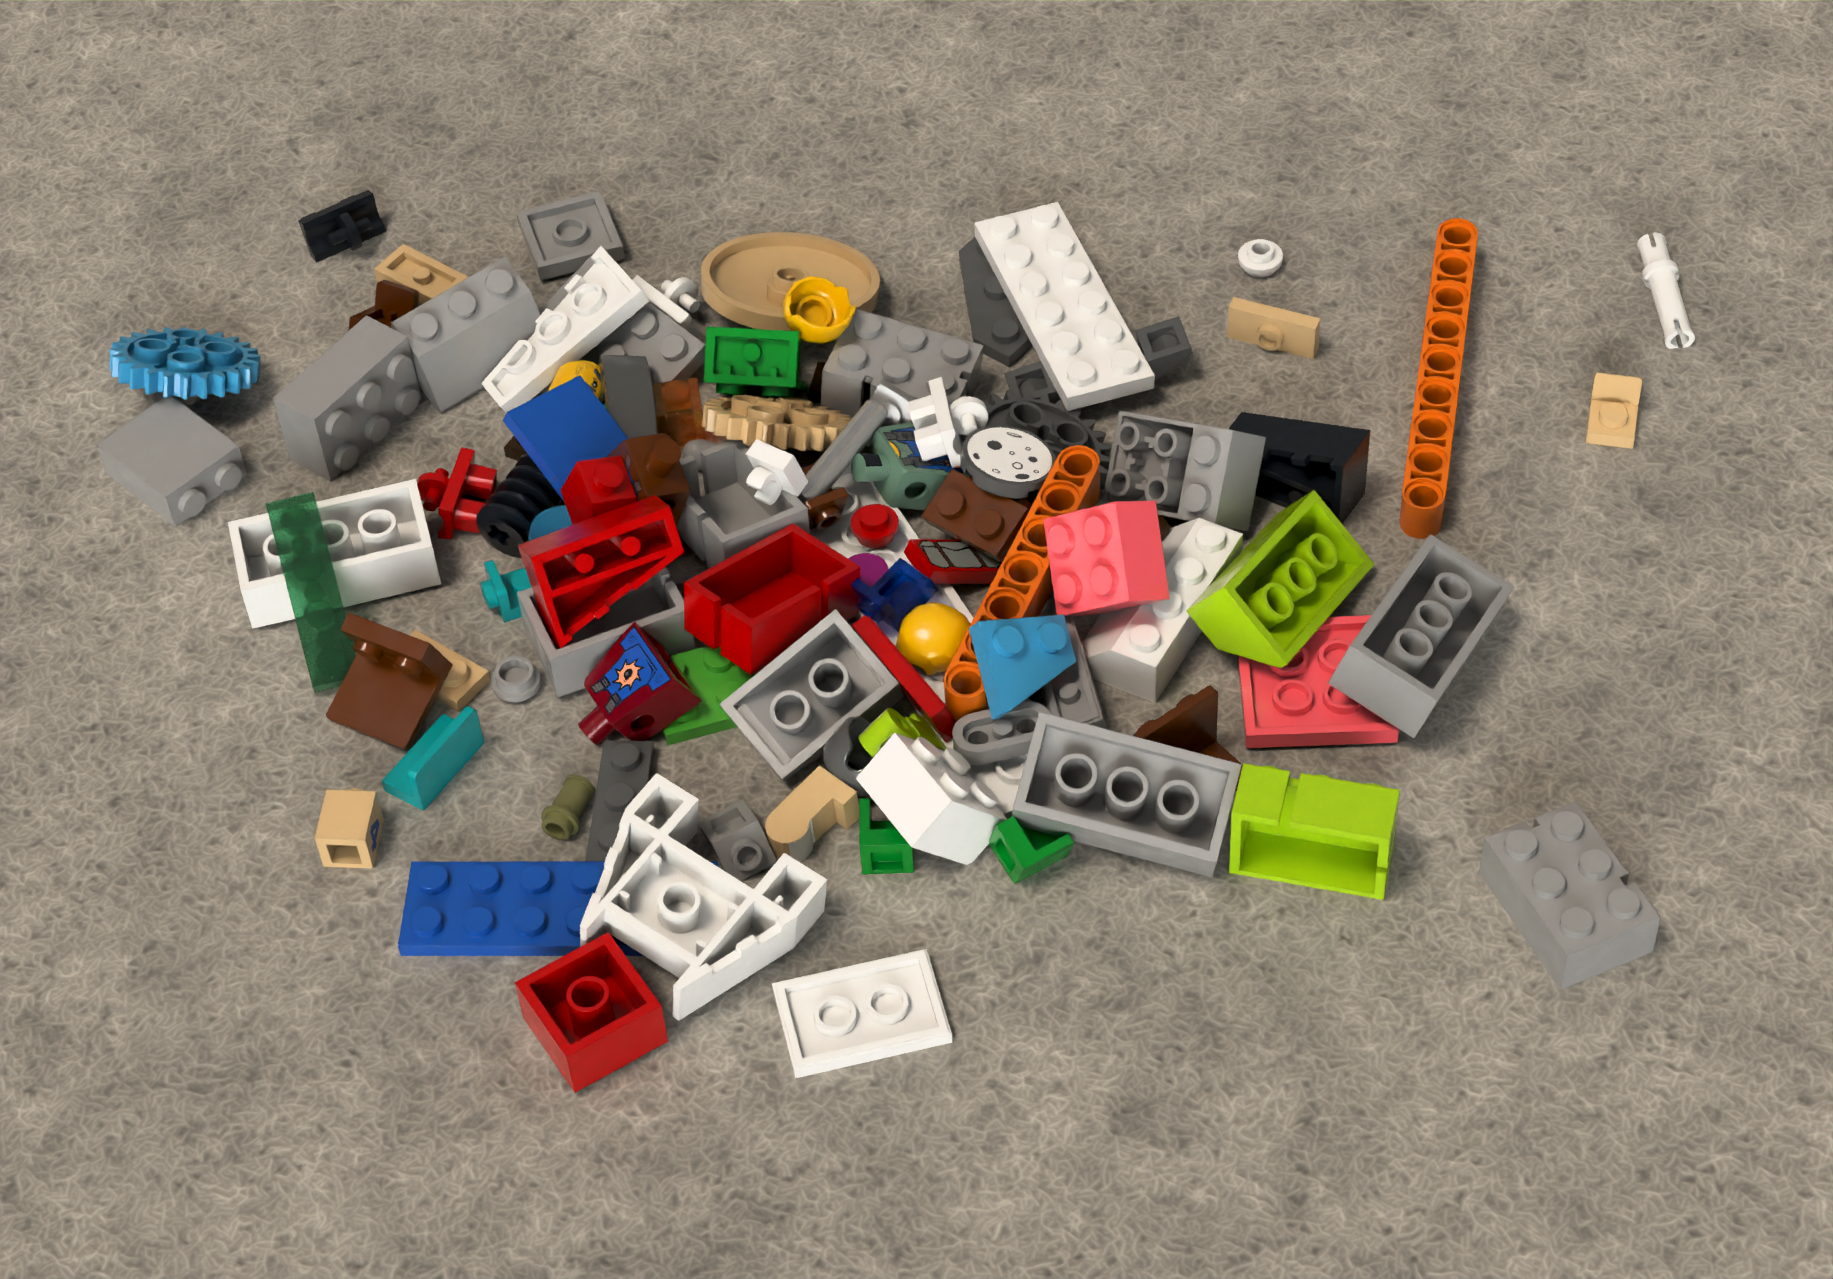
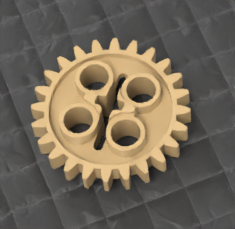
[702,395,852,451]

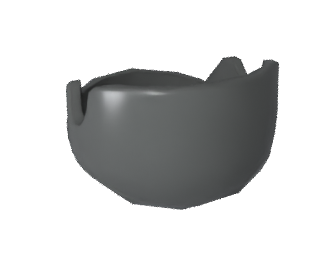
[822,716,873,798]

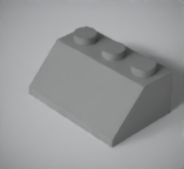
[391,256,540,414]

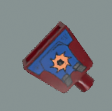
[578,622,702,745]

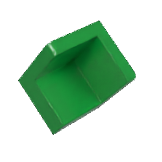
[859,798,914,875]
[989,816,1075,884]

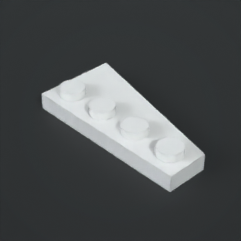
[481,246,649,413]

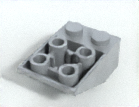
[1102,410,1266,531]

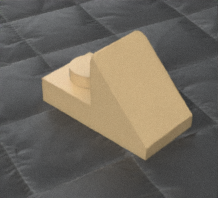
[1586,372,1643,449]

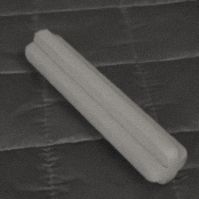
[796,400,888,504]

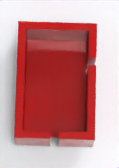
[684,523,861,675]

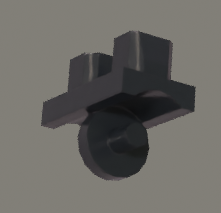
[298,190,386,263]

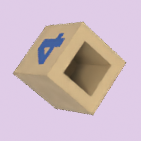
[314,788,384,868]

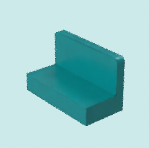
[382,706,484,811]

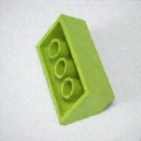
[1186,490,1375,668]

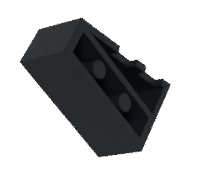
[1229,412,1370,524]

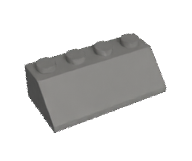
[1012,712,1242,877]

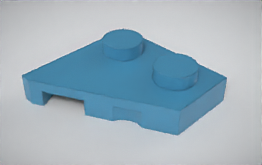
[969,615,1076,720]

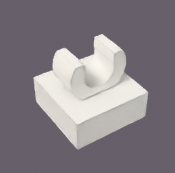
[746,439,808,506]

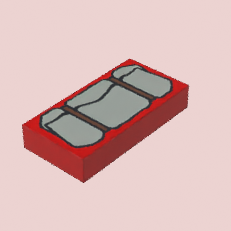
[904,539,1002,584]

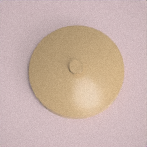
[700,232,880,331]

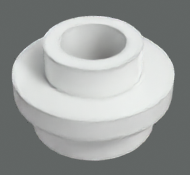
[1238,239,1283,278]

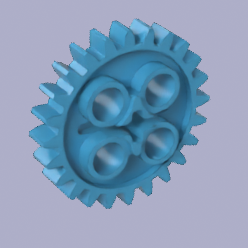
[109,327,260,399]

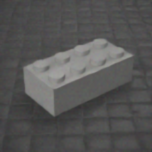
[1328,534,1514,738]

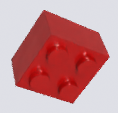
[514,932,668,1093]

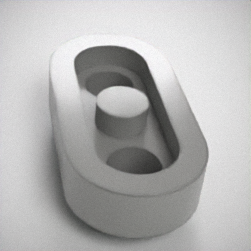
[952,701,1051,765]

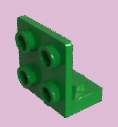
[703,326,808,398]

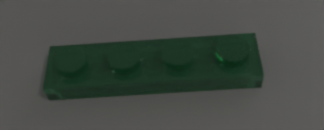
[266,492,356,693]

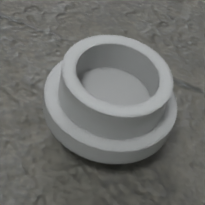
[491,656,541,702]

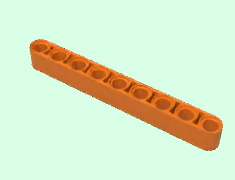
[1399,218,1478,539]

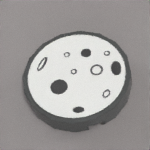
[960,425,1056,499]

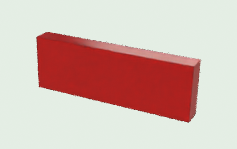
[851,615,956,743]

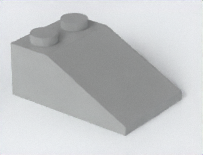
[719,609,904,781]

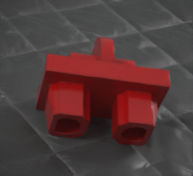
[417,447,497,540]

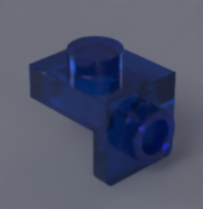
[851,558,938,632]

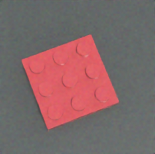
[1237,615,1399,748]

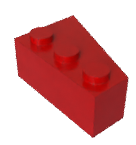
[518,495,684,648]

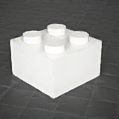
[856,733,1007,865]

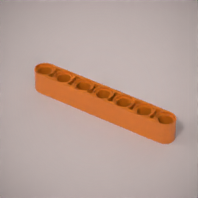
[943,445,1100,722]

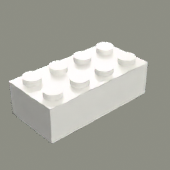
[228,479,441,629]

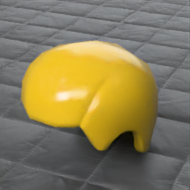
[783,276,856,344]
[895,602,971,676]

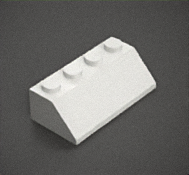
[1082,518,1243,703]

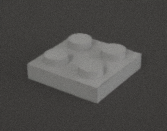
[516,190,625,281]

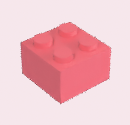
[1043,501,1170,616]

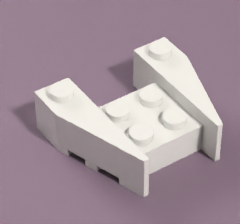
[580,773,827,1021]

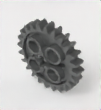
[960,390,1112,504]

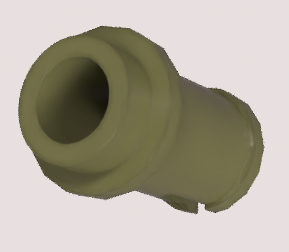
[541,774,595,840]

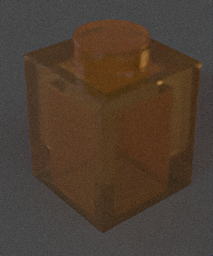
[652,377,706,450]

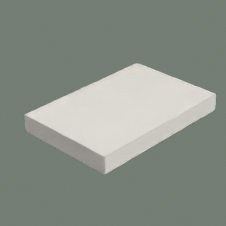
[772,949,952,1078]

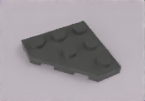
[959,237,1033,368]

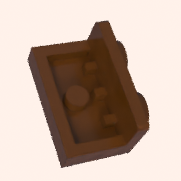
[921,469,1032,563]

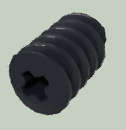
[476,453,562,557]

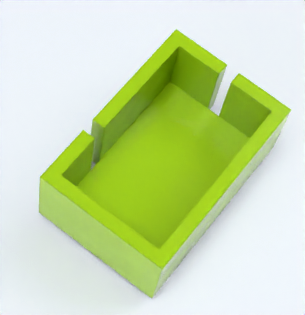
[1229,763,1400,900]

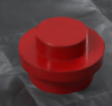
[851,504,899,549]

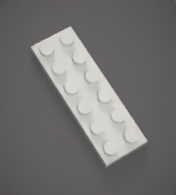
[974,202,1155,411]

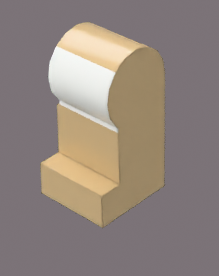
[765,765,859,862]

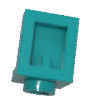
[480,560,531,623]

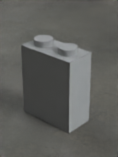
[96,396,247,527]

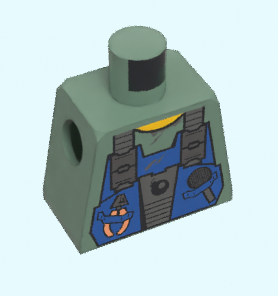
[851,422,970,510]

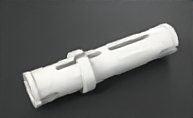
[1637,232,1695,349]

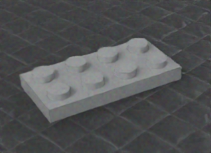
[539,257,706,413]

